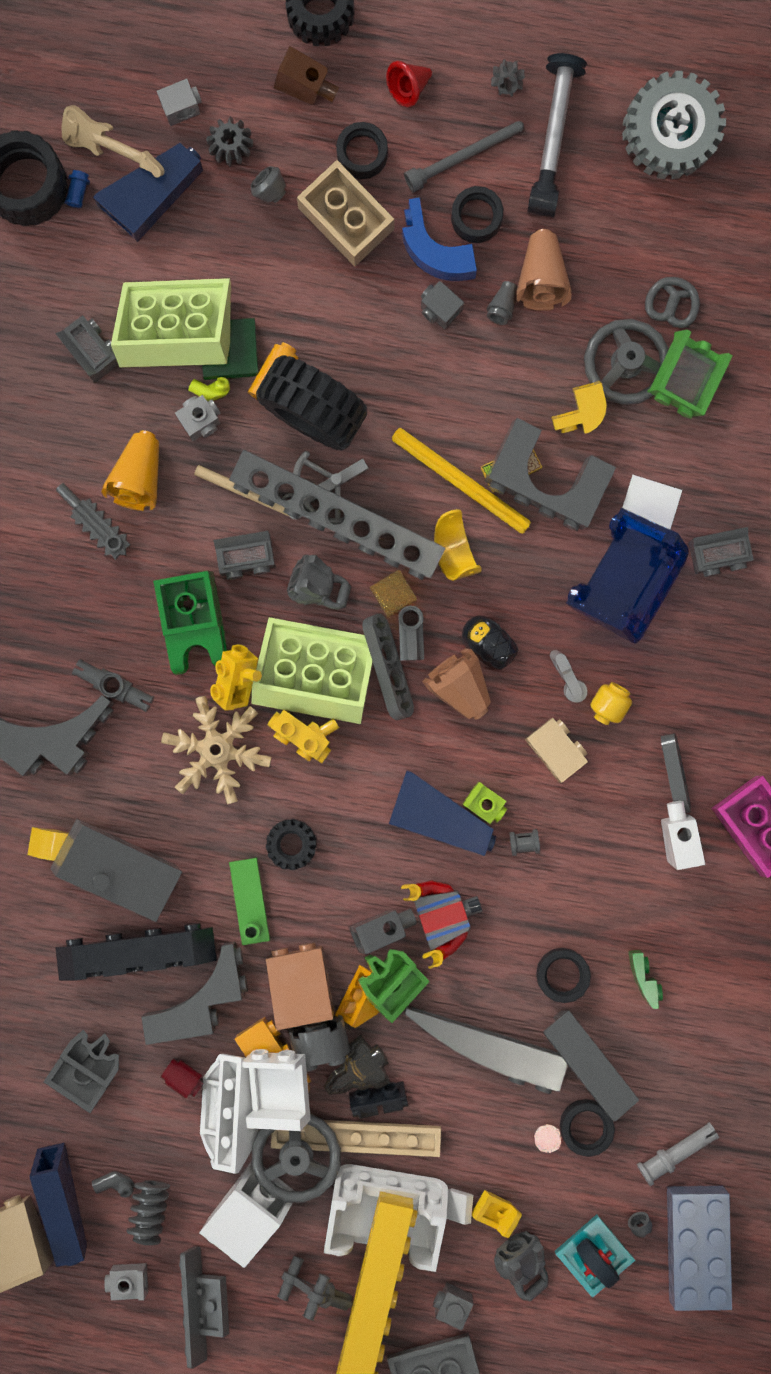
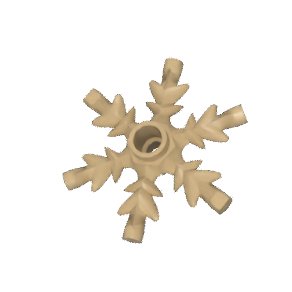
[161,696,272,805]

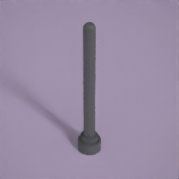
[404,121,524,193]

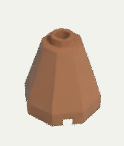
[422,649,491,720]

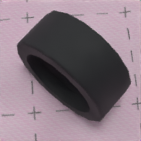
[336,122,388,180]
[451,186,504,243]
[536,948,591,1003]
[559,1099,615,1157]

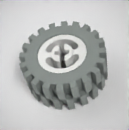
[622,71,726,179]

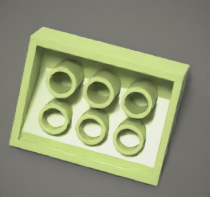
[111,278,231,367]
[251,617,373,724]

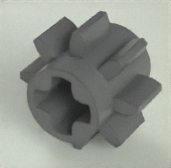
[491,59,525,97]

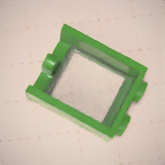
[647,330,733,419]

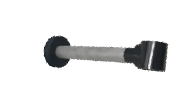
[527,53,587,218]

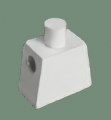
[661,801,705,870]

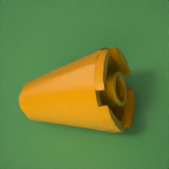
[101,430,160,511]

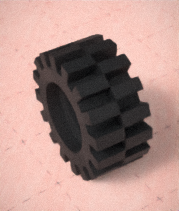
[266,819,317,870]

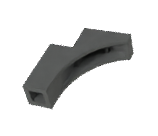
[141,942,248,1045]

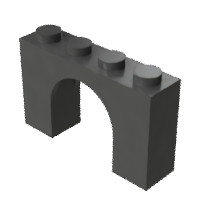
[484,418,616,531]

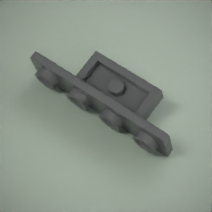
[179,1246,230,1369]

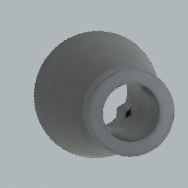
[487,281,517,325]

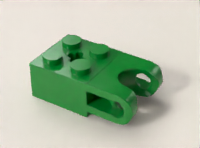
[153,571,228,675]

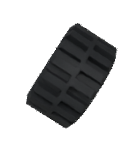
[285,0,354,46]

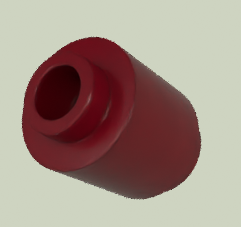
[160,1058,204,1099]

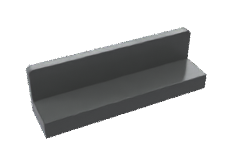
[543,1010,639,1121]

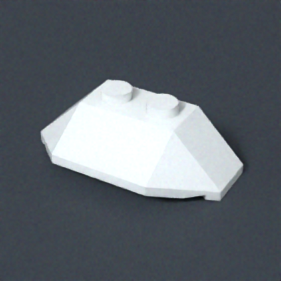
[200,1054,258,1174]

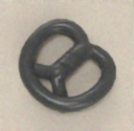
[645,277,700,328]

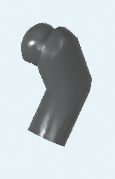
[92,1171,134,1197]

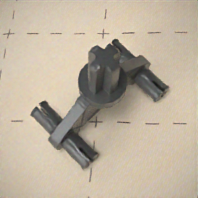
[277,1255,353,1321]

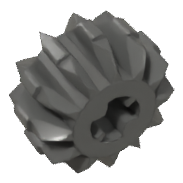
[206,116,254,167]

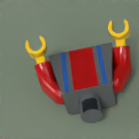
[401,880,483,969]

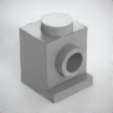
[105,1263,148,1300]

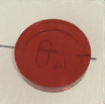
[534,1124,562,1153]

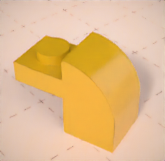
[551,381,606,434]
[27,827,69,861]

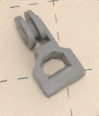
[550,650,588,703]

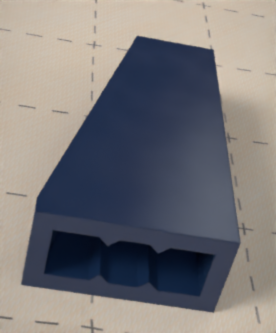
[93,143,203,242]
[389,771,496,856]
[29,1142,87,1267]

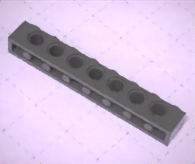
[229,450,445,580]

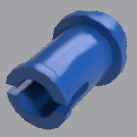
[65,170,90,208]

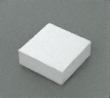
[447,1188,473,1225]

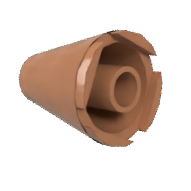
[516,229,572,310]

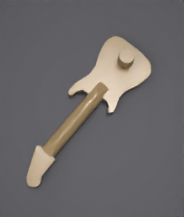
[62,105,165,177]

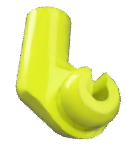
[188,377,230,401]

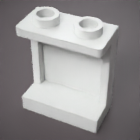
[242,1049,311,1131]

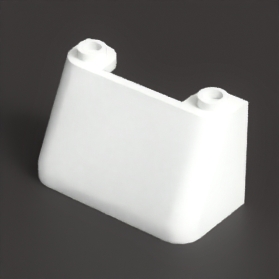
[324,1164,448,1272]

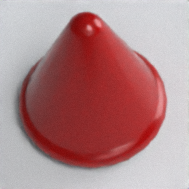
[386,61,432,108]

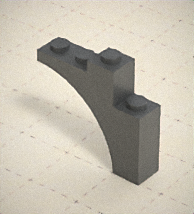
[0,695,115,776]

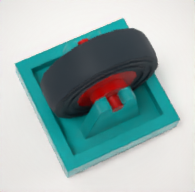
[555,1214,635,1298]

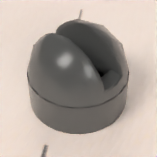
[628,1212,653,1238]

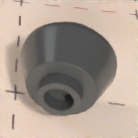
[251,166,286,203]

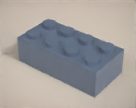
[667,1186,732,1311]

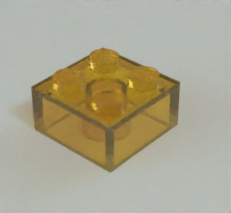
[370,570,417,618]

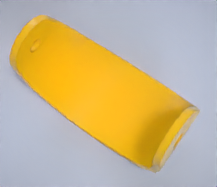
[434,509,482,581]

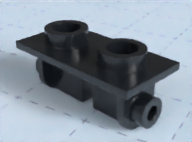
[349,1081,408,1119]

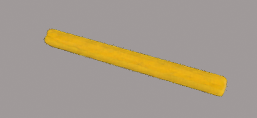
[392,428,531,534]

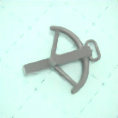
[282,451,369,524]

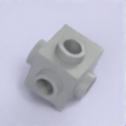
[175,395,221,441]

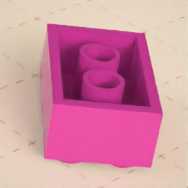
[711,776,771,878]

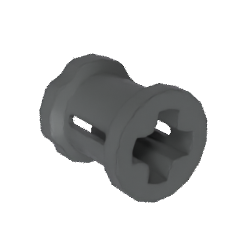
[509,829,540,856]

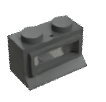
[55,315,119,383]
[688,527,754,577]
[213,531,276,580]

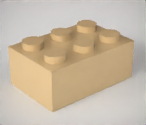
[297,160,394,267]

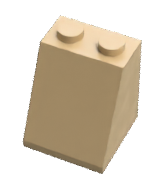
[0,1195,54,1293]

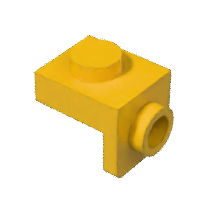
[472,1190,522,1238]

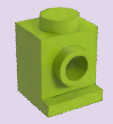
[462,782,507,824]

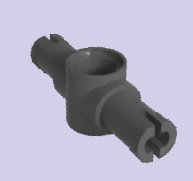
[72,659,154,712]

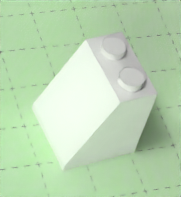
[200,1161,294,1268]

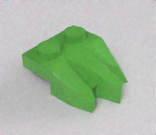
[358,949,430,1023]

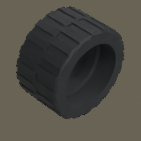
[0,130,68,226]

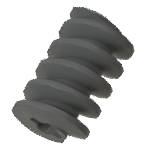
[126,1180,171,1245]

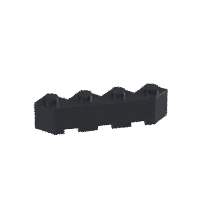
[55,923,217,981]

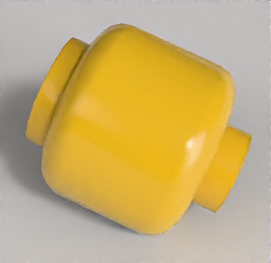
[590,682,632,725]

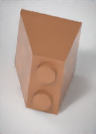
[266,942,335,1030]

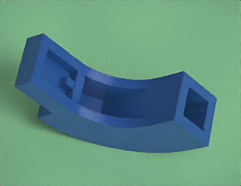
[402,197,477,281]

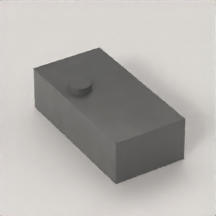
[50,818,182,922]

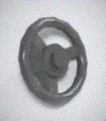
[584,319,669,405]
[251,1113,341,1203]

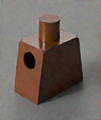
[273,46,339,105]

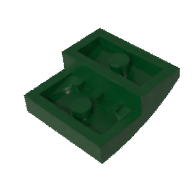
[202,318,259,380]

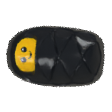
[462,615,518,670]

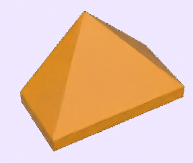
[335,965,380,1028]

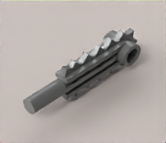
[56,483,131,560]

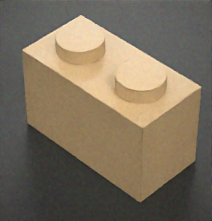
[525,718,588,783]

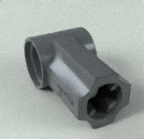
[398,605,424,661]

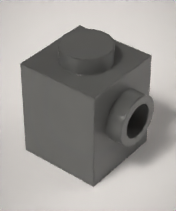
[421,281,464,330]
[433,1282,474,1331]

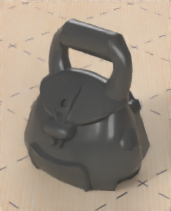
[287,555,351,610]
[494,1231,549,1301]

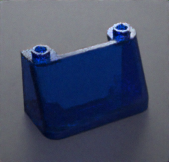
[566,508,689,644]

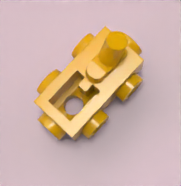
[210,645,262,711]
[267,710,339,763]

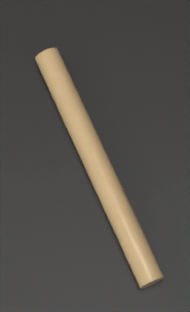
[194,465,290,517]

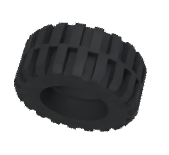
[256,355,367,450]

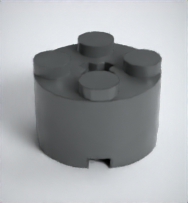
[288,1015,350,1072]

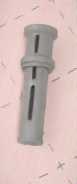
[636,1122,719,1187]

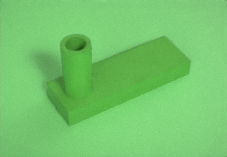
[229,857,270,945]

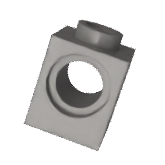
[157,79,202,126]

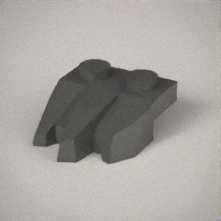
[43,1030,119,1113]

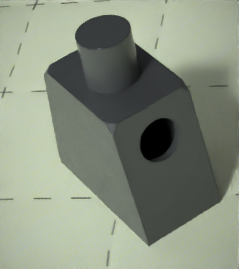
[348,909,417,954]

